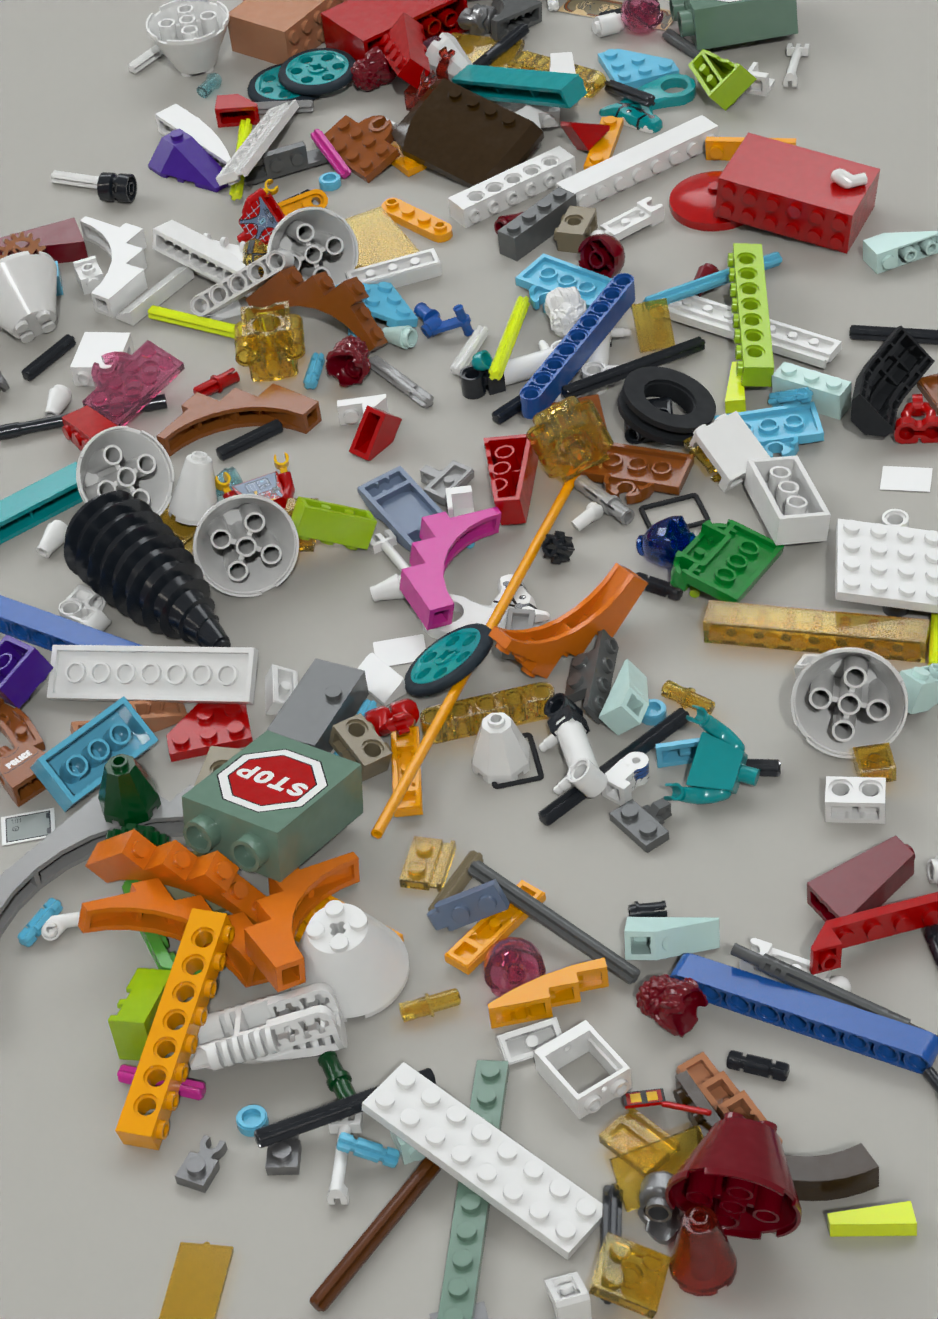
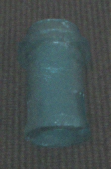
[196,73,222,98]

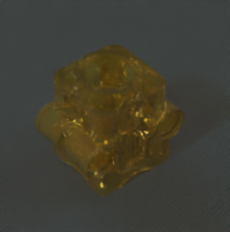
[234,301,305,382]
[526,396,614,483]

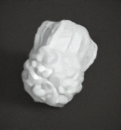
[544,286,587,338]

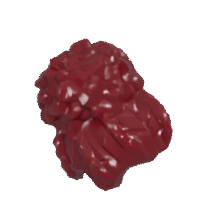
[350,46,397,91]
[325,335,371,387]
[636,974,708,1038]

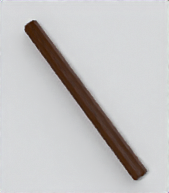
[309,1157,442,1312]

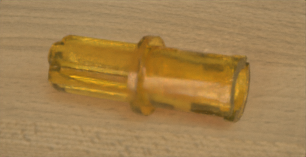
[661,680,715,715]
[398,988,461,1023]

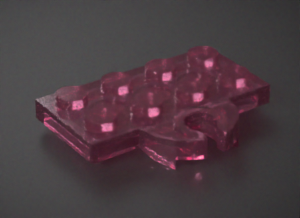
[82,340,185,426]

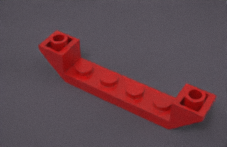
[810,892,938,975]

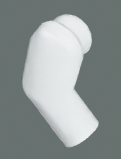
[831,168,867,189]
[571,502,603,532]
[41,911,80,941]

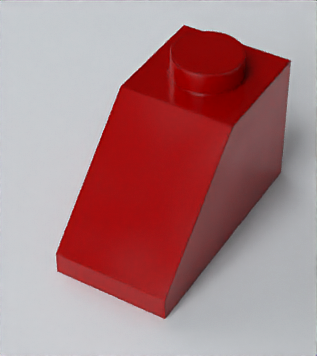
[215,94,260,128]
[349,405,402,461]

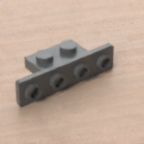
[244,141,328,186]
[565,629,619,724]

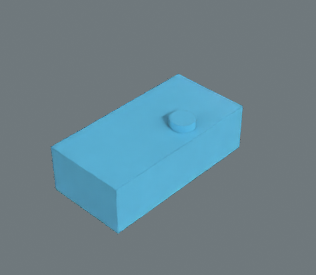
[30,696,158,812]

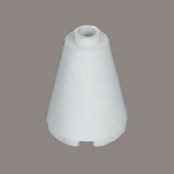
[168,451,218,526]

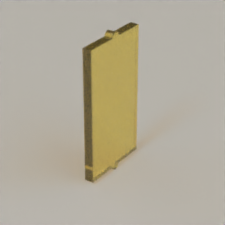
[609,1125,703,1212]
[159,1242,234,1319]

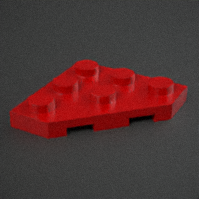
[166,703,253,762]

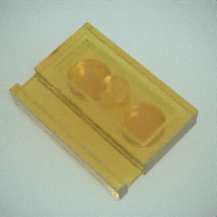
[631,298,675,353]
[399,836,456,892]
[599,1108,680,1177]

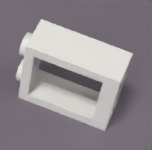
[534,1020,632,1119]

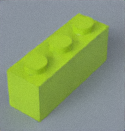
[291,496,377,550]

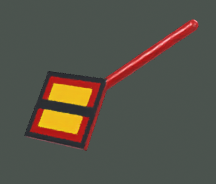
[623,1088,712,1116]

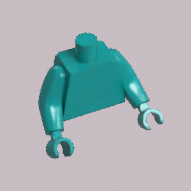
[664,705,760,805]

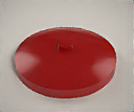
[669,171,744,231]

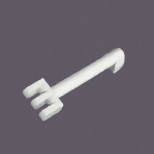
[783,43,810,88]
[368,529,410,572]
[327,1112,363,1205]

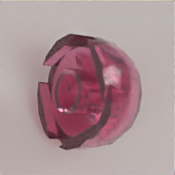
[620,0,663,34]
[483,937,546,997]

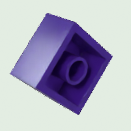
[0,634,54,708]

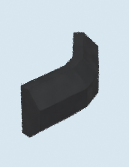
[851,326,935,436]

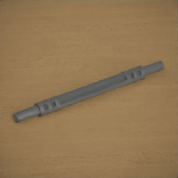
[730,943,938,1036]

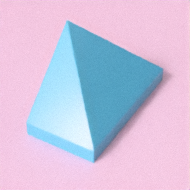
[655,738,700,768]

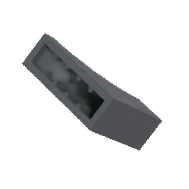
[491,0,542,41]

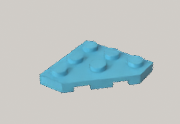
[598,49,679,88]
[335,282,418,327]

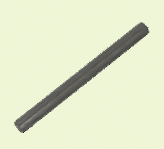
[468,860,640,984]

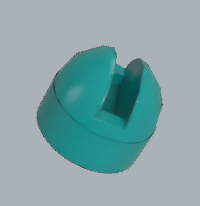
[471,350,492,371]

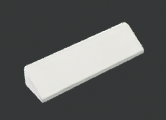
[345,248,442,288]
[116,266,194,326]

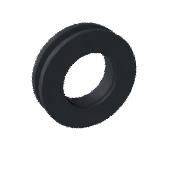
[617,366,716,446]

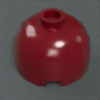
[578,233,626,278]

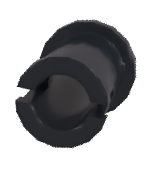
[628,900,667,917]

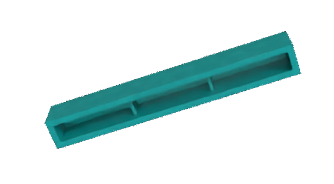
[451,64,587,109]
[0,462,83,545]

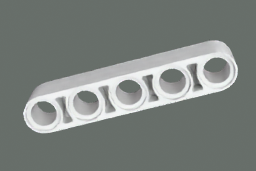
[190,249,295,316]

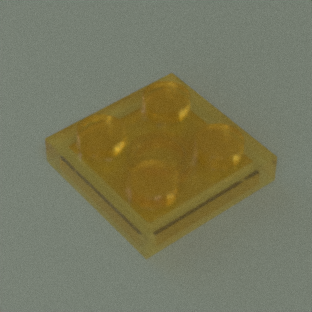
[589,1232,671,1319]

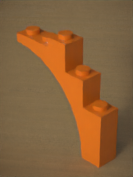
[488,563,648,679]
[85,829,266,925]
[244,852,360,992]
[78,878,269,988]

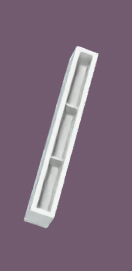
[556,115,719,207]

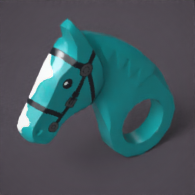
[599,74,697,133]

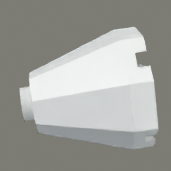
[425,33,473,82]
[472,712,531,784]

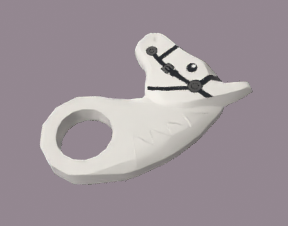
[422,574,551,639]

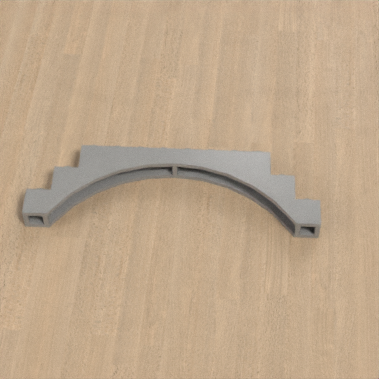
[0,785,193,938]

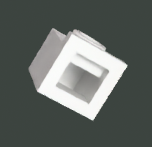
[73,256,104,295]

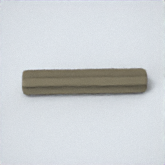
[428,850,484,911]

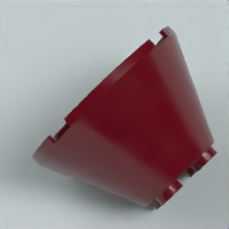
[665,1112,802,1240]

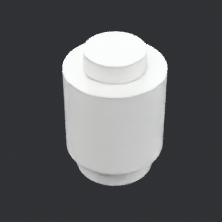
[592,12,625,37]

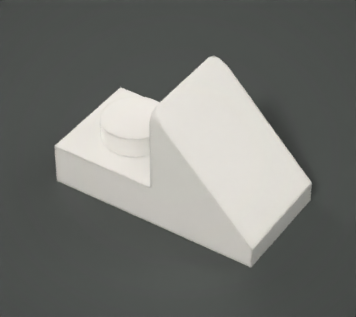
[337,394,389,426]
[544,1271,592,1319]

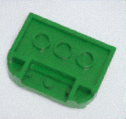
[670,519,784,608]

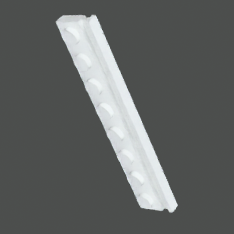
[216,99,299,186]
[655,295,842,369]

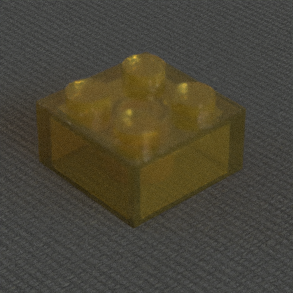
[853,742,896,782]

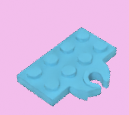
[515,253,612,313]
[714,401,824,458]

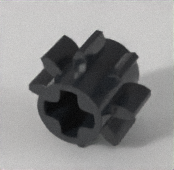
[541,531,575,564]

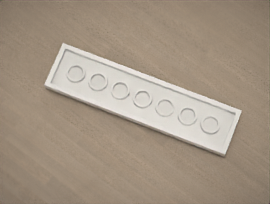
[47,645,258,704]
[362,1062,603,1260]

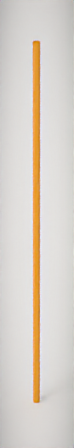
[371,456,587,839]

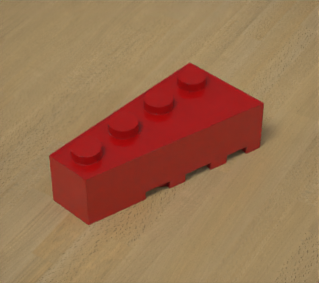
[378,12,430,89]
[61,405,118,451]
[483,433,539,525]

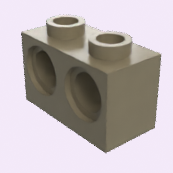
[329,713,392,782]

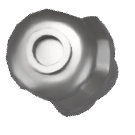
[458,3,498,36]
[638,1171,686,1245]

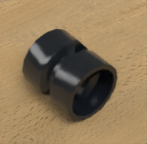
[97,172,137,203]

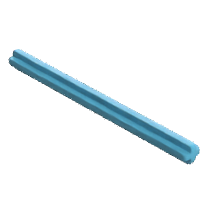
[643,252,783,311]

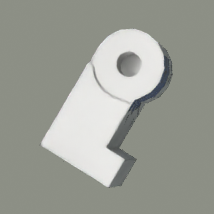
[602,752,649,806]

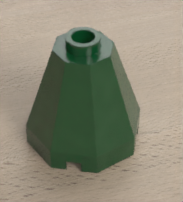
[98,754,161,827]

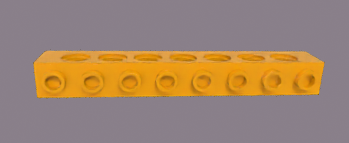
[115,908,235,1150]

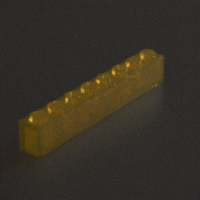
[703,600,930,663]

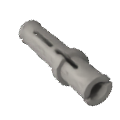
[574,475,635,525]

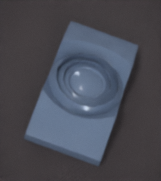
[357,466,443,552]

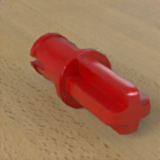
[193,368,240,396]

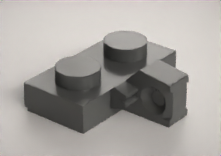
[609,797,672,853]

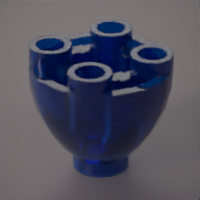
[636,515,696,569]

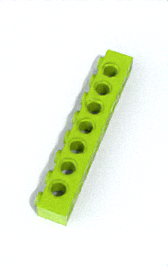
[727,243,774,387]

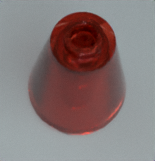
[669,1206,737,1296]

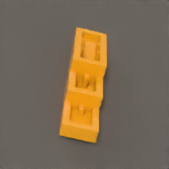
[488,957,609,1029]

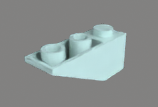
[863,231,938,274]
[598,659,649,736]
[899,663,938,714]
[624,917,720,960]

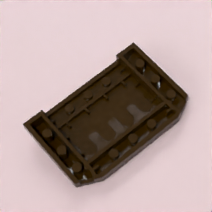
[391,78,544,188]

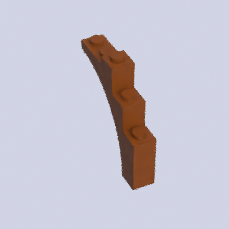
[245,266,388,352]
[157,383,322,457]

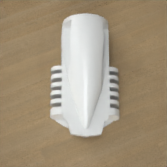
[189,983,348,1071]

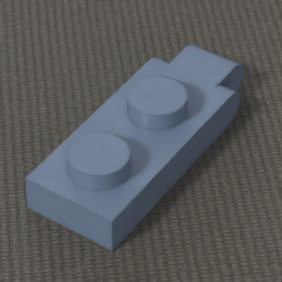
[427,879,510,931]

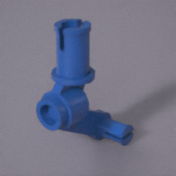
[414,302,474,339]

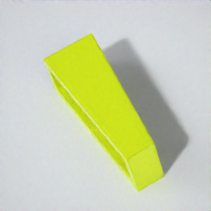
[725,361,746,413]
[827,1201,917,1237]

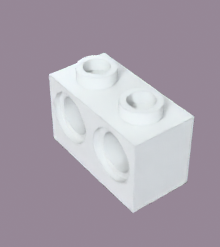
[825,776,886,824]

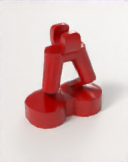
[894,394,938,444]
[364,698,419,736]

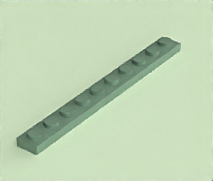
[437,1060,509,1319]

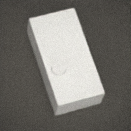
[744,455,831,545]

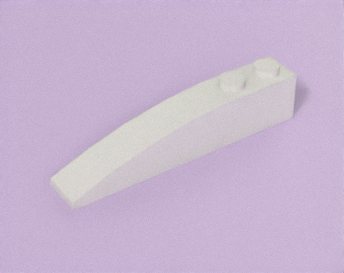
[155,104,231,168]
[152,220,258,297]

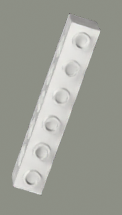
[448,146,576,228]

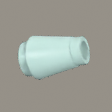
[382,325,418,349]

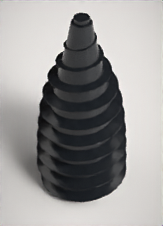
[64,490,231,647]

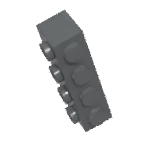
[497,187,577,261]

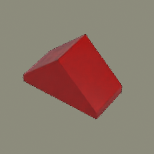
[560,121,610,151]

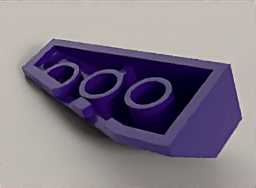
[148,128,230,193]

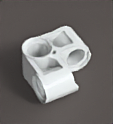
[59,585,111,631]

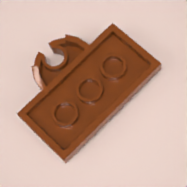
[314,115,401,183]
[580,440,694,504]

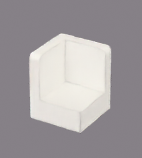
[746,62,775,97]
[445,485,474,518]

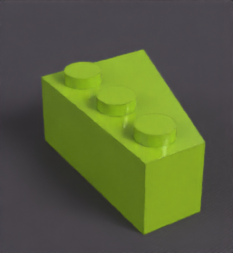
[688,49,756,111]
[108,968,171,1061]

